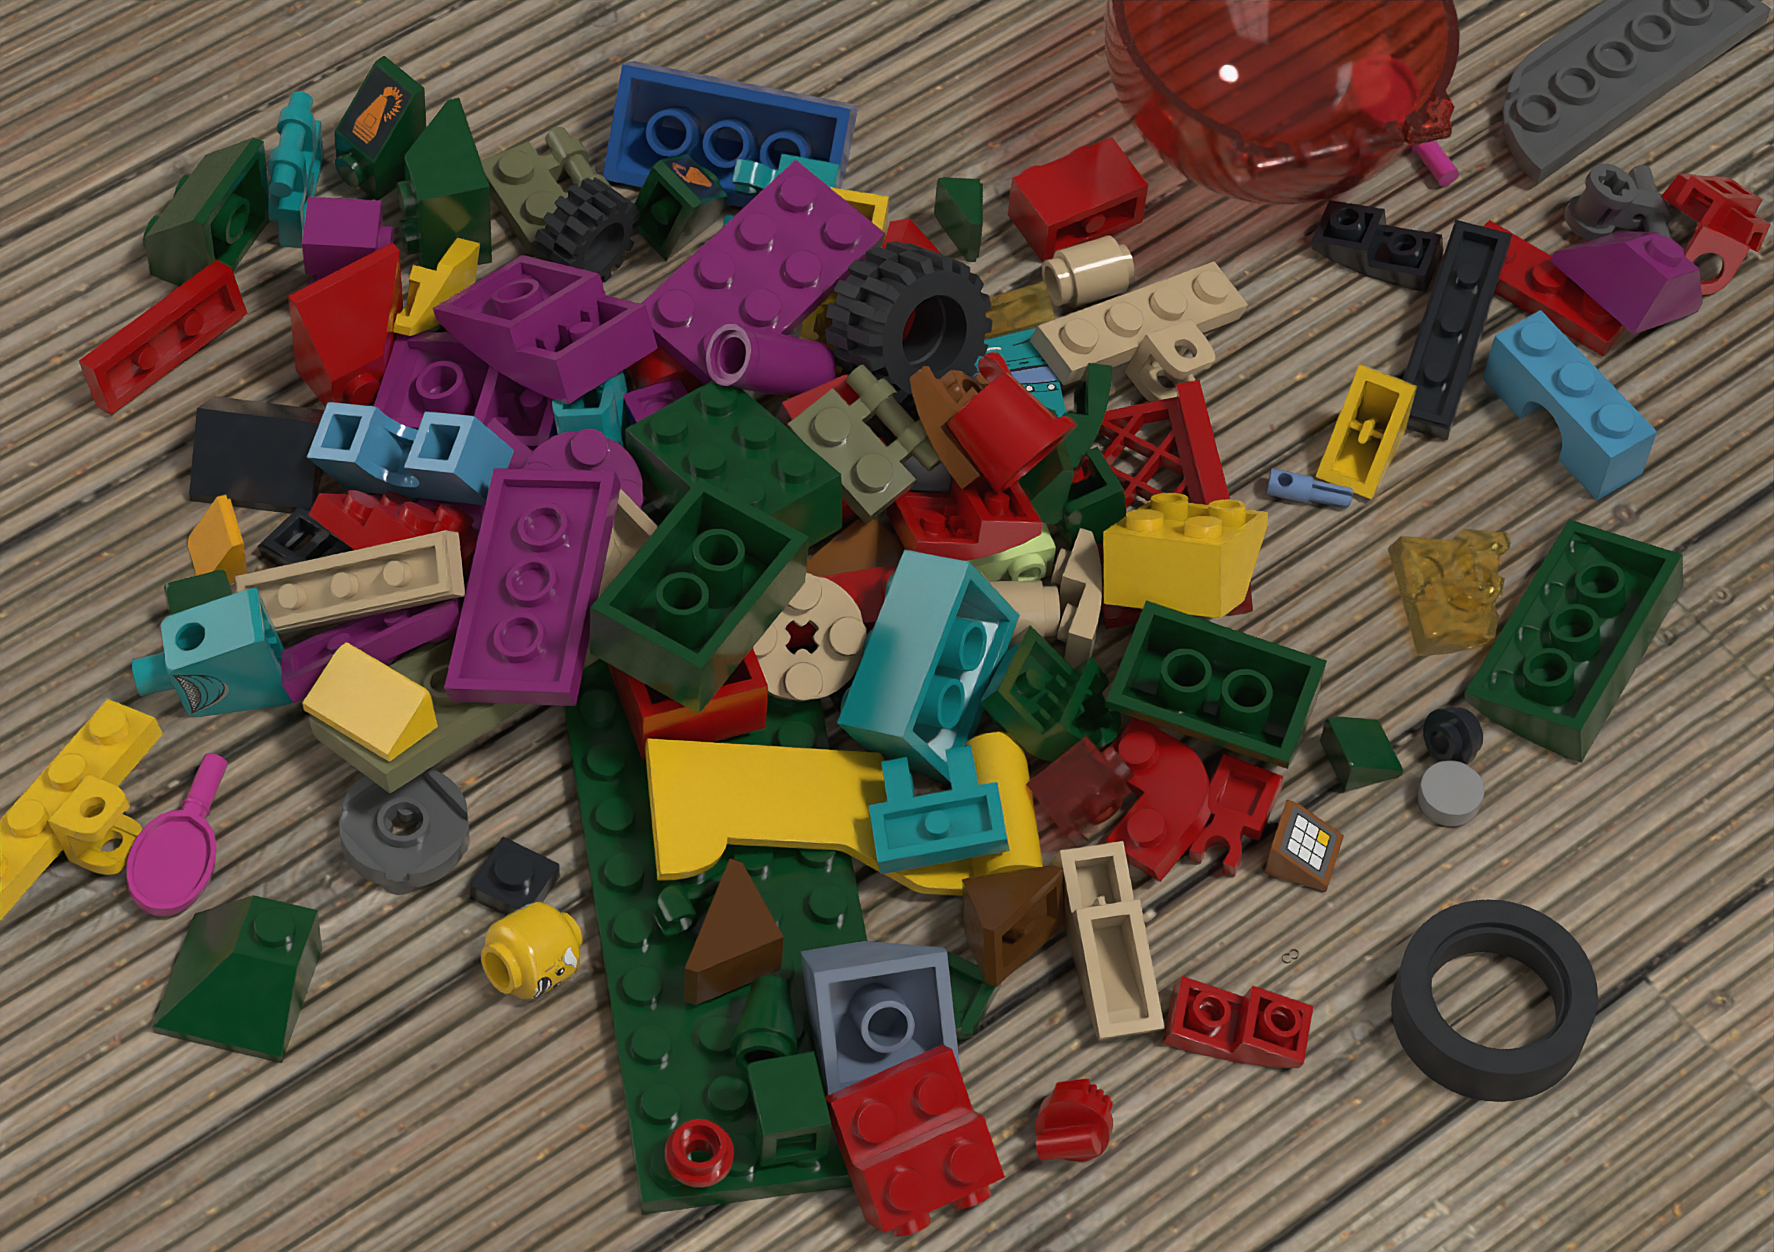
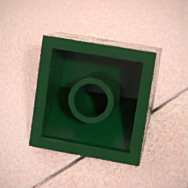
[396,98,492,271]
[143,137,269,287]

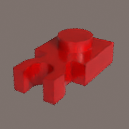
[1189,754,1283,877]

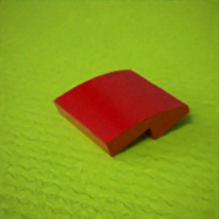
[887,474,1043,561]

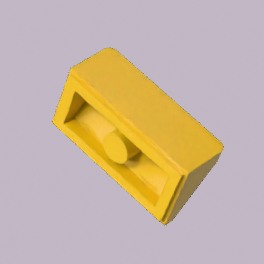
[303,642,438,762]

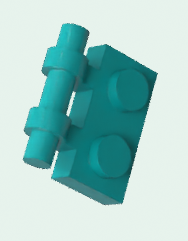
[267,91,324,248]

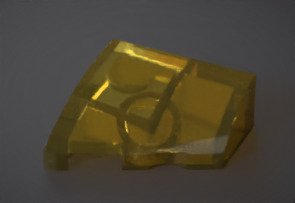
[1388,529,1511,656]

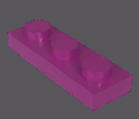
[281,596,464,703]

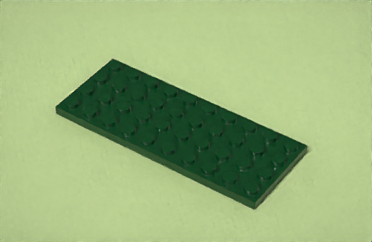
[563,645,868,1215]

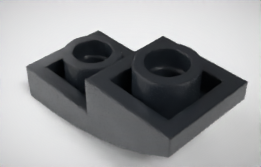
[1311,200,1444,292]

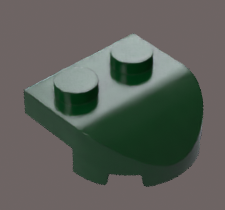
[980,625,1121,762]

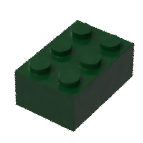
[625,380,842,547]
[590,478,809,714]

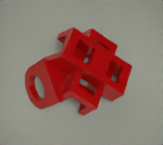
[1661,174,1771,295]

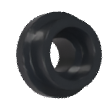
[1423,706,1483,765]

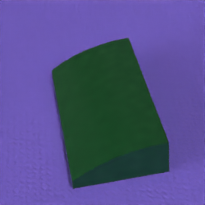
[1464,519,1683,763]

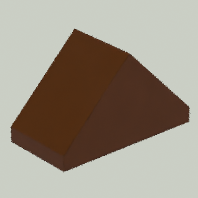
[684,859,784,1005]
[962,865,1065,987]

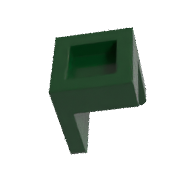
[1055,447,1127,551]
[748,1051,831,1167]

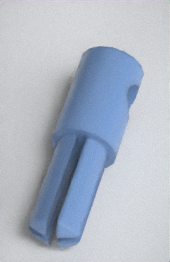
[1266,468,1353,509]

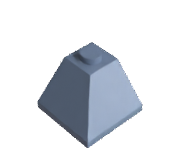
[800,941,961,1096]

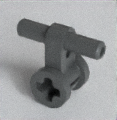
[1564,163,1671,240]

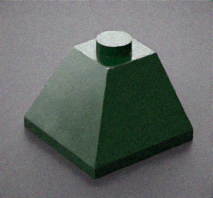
[152,895,322,1063]

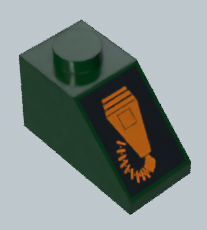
[334,56,427,201]
[634,154,729,262]

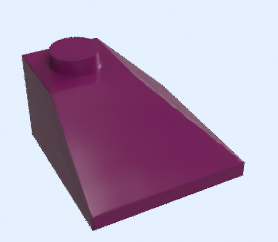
[1550,231,1703,334]

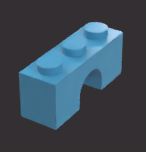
[1483,310,1657,500]
[307,402,514,505]

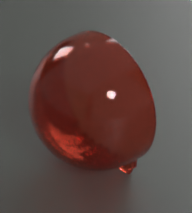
[1104,0,1460,205]

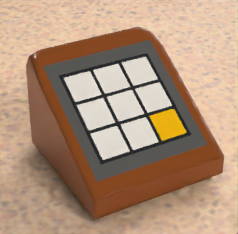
[1265,800,1344,892]

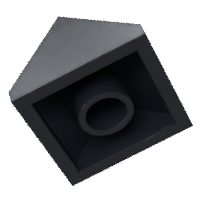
[189,396,325,514]

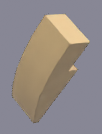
[1052,841,1165,1040]

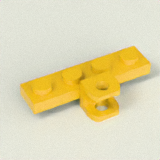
[0,699,163,921]

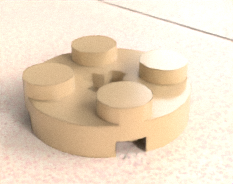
[753,573,867,702]

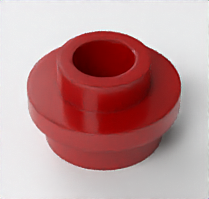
[665,1119,734,1187]

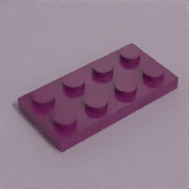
[641,159,885,385]
[444,468,621,706]

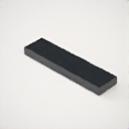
[1403,219,1512,440]

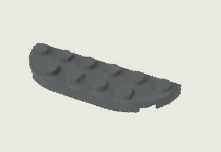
[1502,0,1771,184]

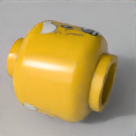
[481,902,583,1000]

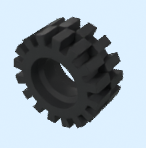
[532,178,640,282]

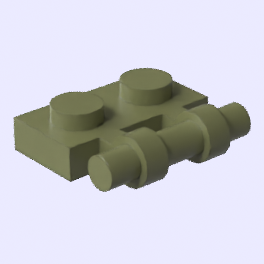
[481,127,612,257]
[786,364,942,524]

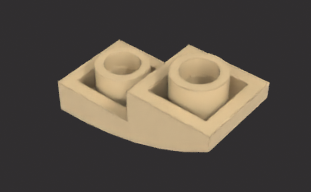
[1051,528,1102,669]

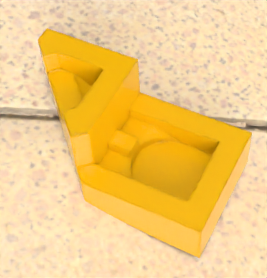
[393,238,480,336]

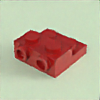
[309,490,479,583]
[825,1044,1005,1237]

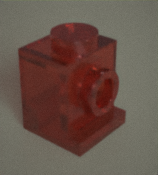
[1026,736,1135,848]

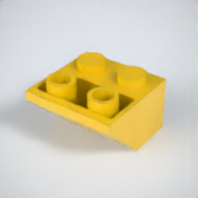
[1103,493,1268,619]

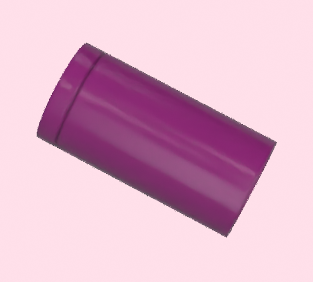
[706,324,836,399]

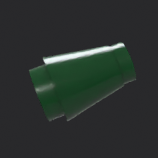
[730,975,798,1075]

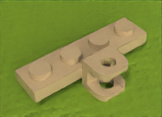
[1030,262,1248,402]

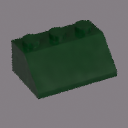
[1105,600,1327,769]

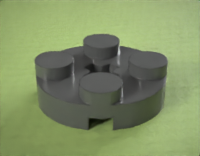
[339,768,470,895]

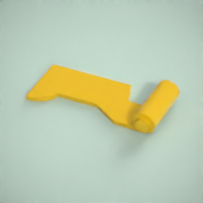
[645,732,1043,896]

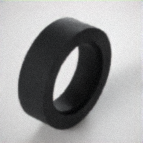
[1391,899,1598,1102]

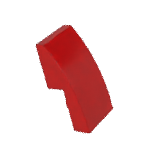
[1162,976,1314,1068]

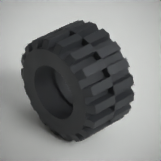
[825,241,992,407]

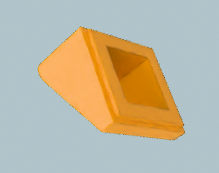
[188,495,247,584]

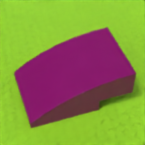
[432,255,658,404]
[374,332,558,451]

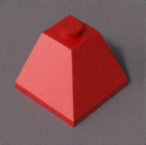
[288,242,403,408]

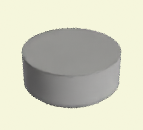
[1418,761,1485,827]

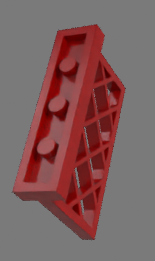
[1072,380,1253,629]

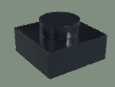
[469,836,560,916]

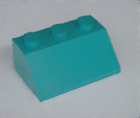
[837,550,1020,786]

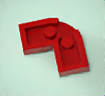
[1097,717,1211,882]

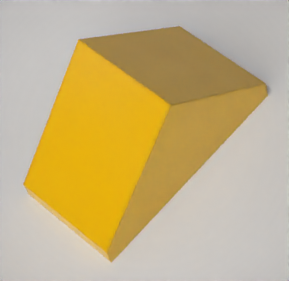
[1315,364,1417,499]

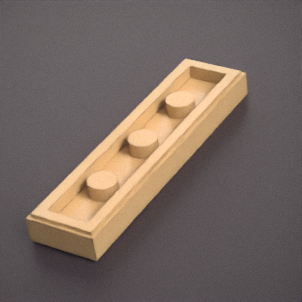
[235,530,465,635]

